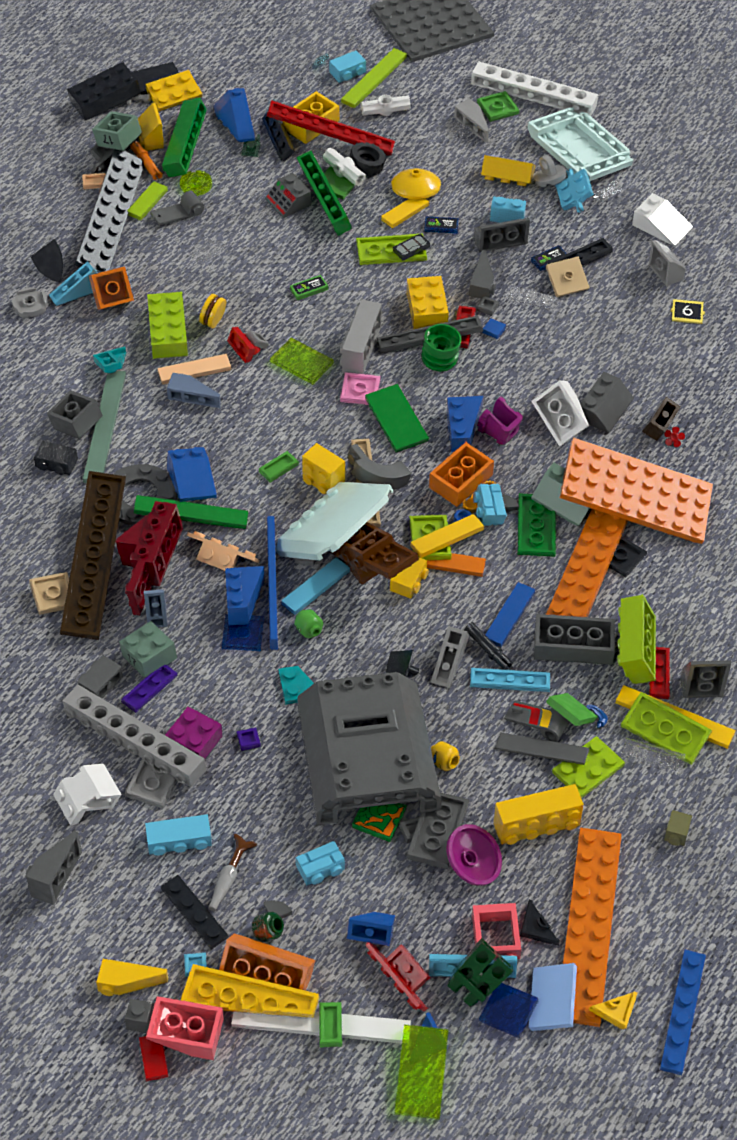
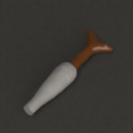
[208,834,257,911]

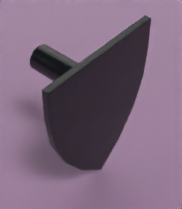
[30,239,63,282]
[386,650,419,677]

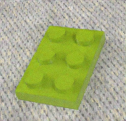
[552,736,625,799]

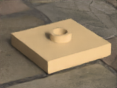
[546,256,590,297]
[29,572,69,615]

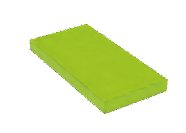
[356,233,427,265]
[621,692,712,765]

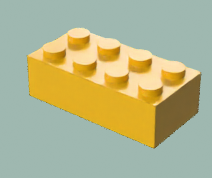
[493,784,584,845]

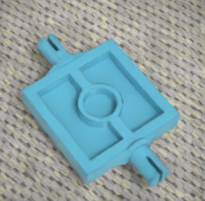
[556,169,593,212]

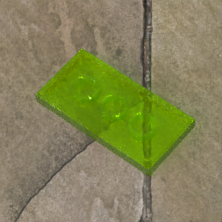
[394,1024,449,1120]

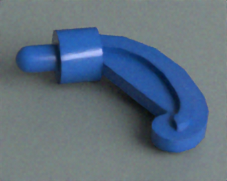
[586,704,608,728]

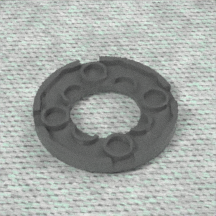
[113,464,177,525]

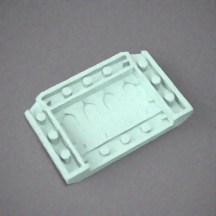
[527,107,633,181]
[276,482,393,561]

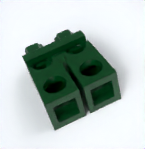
[447,938,513,1007]

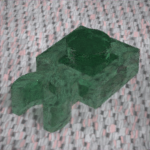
[242,134,261,157]

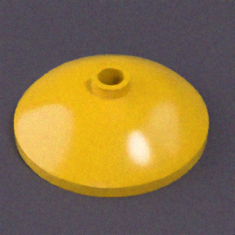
[391,168,441,200]

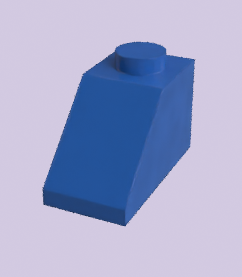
[347,912,395,946]

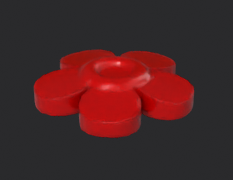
[664,426,685,447]

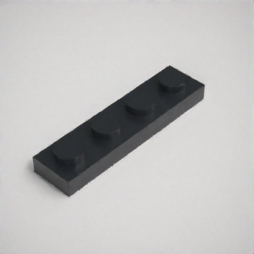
[262,112,295,162]
[547,238,613,266]
[161,875,228,950]

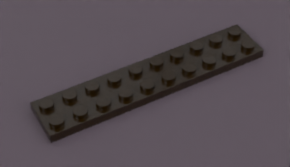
[60,471,126,640]

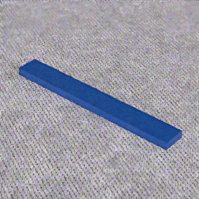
[267,516,278,650]

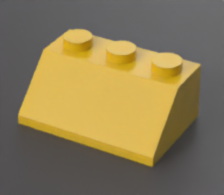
[481,155,536,187]

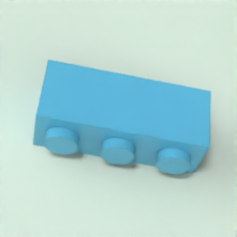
[145,814,212,856]

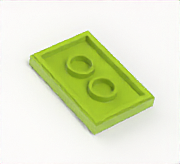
[409,515,452,560]

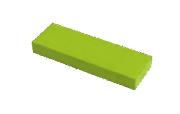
[127,181,168,220]

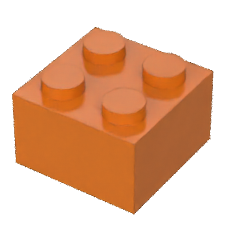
[89,266,134,309]

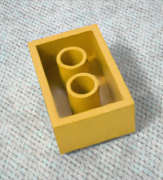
[283,91,339,144]
[407,276,449,329]

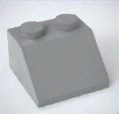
[648,240,686,286]

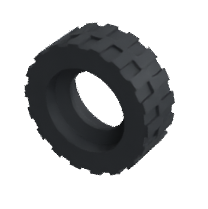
[349,142,386,176]

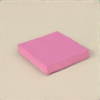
[340,372,380,405]

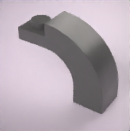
[347,444,412,490]

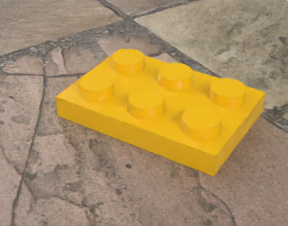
[145,70,202,111]

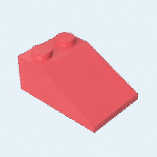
[146,996,224,1060]

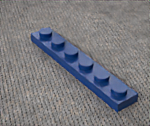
[660,950,706,1075]

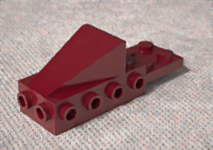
[115,501,183,616]

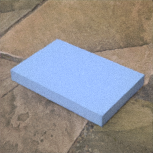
[529,963,577,1031]

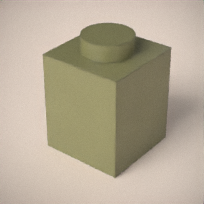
[664,810,692,846]

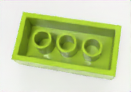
[147,292,188,359]
[617,594,656,684]

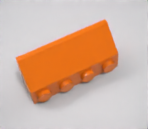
[219,933,316,991]

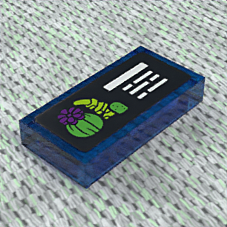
[424,216,459,234]
[531,245,567,272]

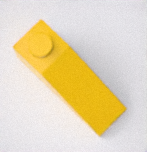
[96,959,168,996]

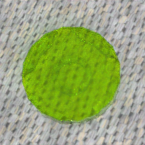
[180,170,212,196]

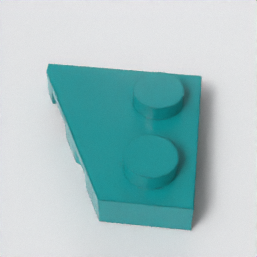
[93,346,127,373]
[278,666,314,705]

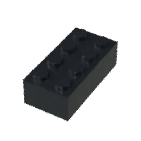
[67,62,141,121]

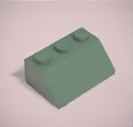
[531,462,591,527]

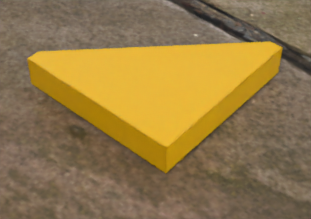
[589,991,638,1030]

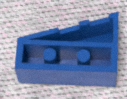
[446,396,483,452]
[225,566,265,625]

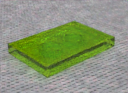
[270,337,334,385]

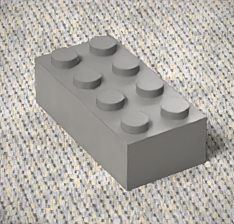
[340,299,382,374]

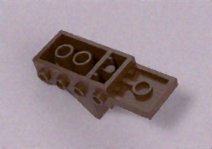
[328,522,419,585]

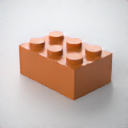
[429,442,494,507]

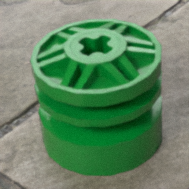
[421,324,462,372]

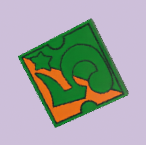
[352,803,407,842]

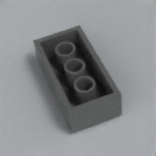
[533,614,615,665]

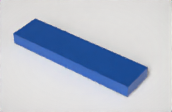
[485,582,535,648]

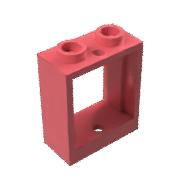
[472,903,521,959]

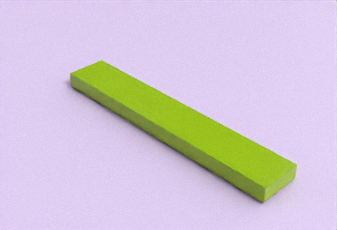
[341,48,407,109]

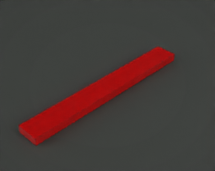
[267,100,395,156]

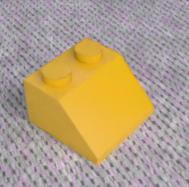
[138,103,164,151]

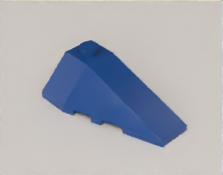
[213,88,255,142]

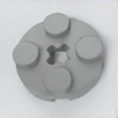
[12,287,48,318]

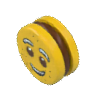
[199,294,227,329]

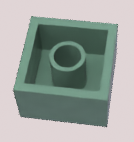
[92,111,142,151]
[119,621,177,678]

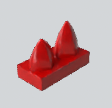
[227,327,260,363]

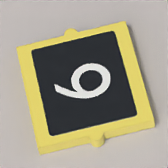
[671,299,705,324]

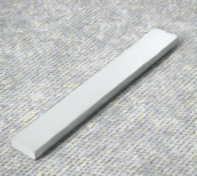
[232,1011,411,1044]

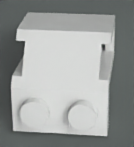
[53,764,122,826]

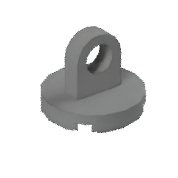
[534,154,567,187]

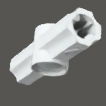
[361,95,411,116]
[323,148,366,186]

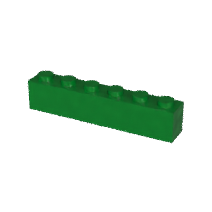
[162,97,207,177]
[296,150,353,236]

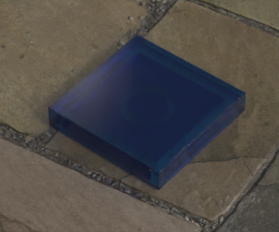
[222,614,265,651]
[479,983,539,1038]

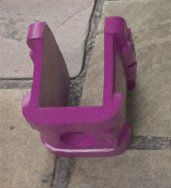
[477,396,523,445]

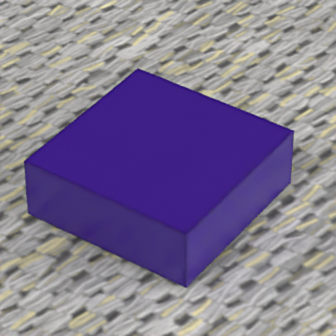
[236,727,261,751]

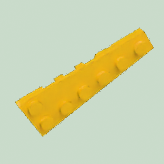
[181,964,320,1018]

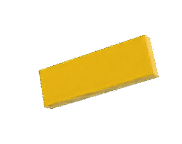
[381,199,429,229]

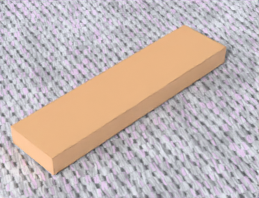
[158,354,231,385]

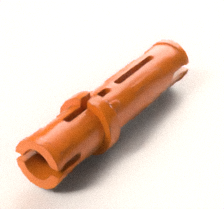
[131,141,163,180]

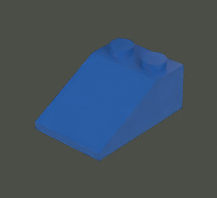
[167,447,217,502]

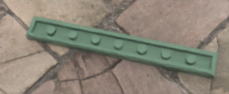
[83,371,126,483]

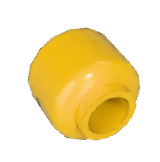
[431,741,460,771]

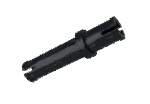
[464,622,513,670]

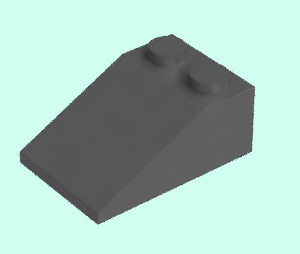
[680,660,731,698]
[25,831,82,905]

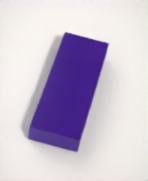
[121,665,178,713]

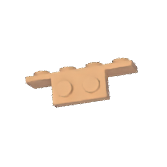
[187,531,260,571]

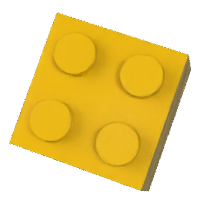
[302,443,345,494]

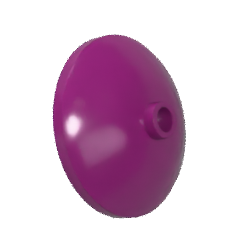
[446,824,502,886]

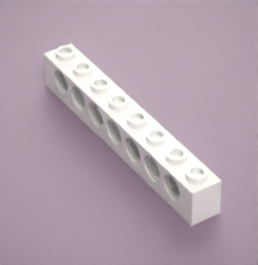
[471,61,598,116]

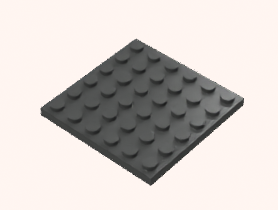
[370,0,494,63]

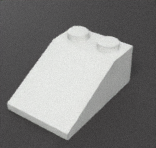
[632,193,693,246]
[532,380,589,446]

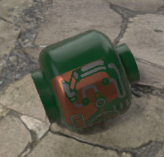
[252,912,284,942]

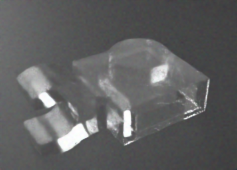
[592,180,622,201]

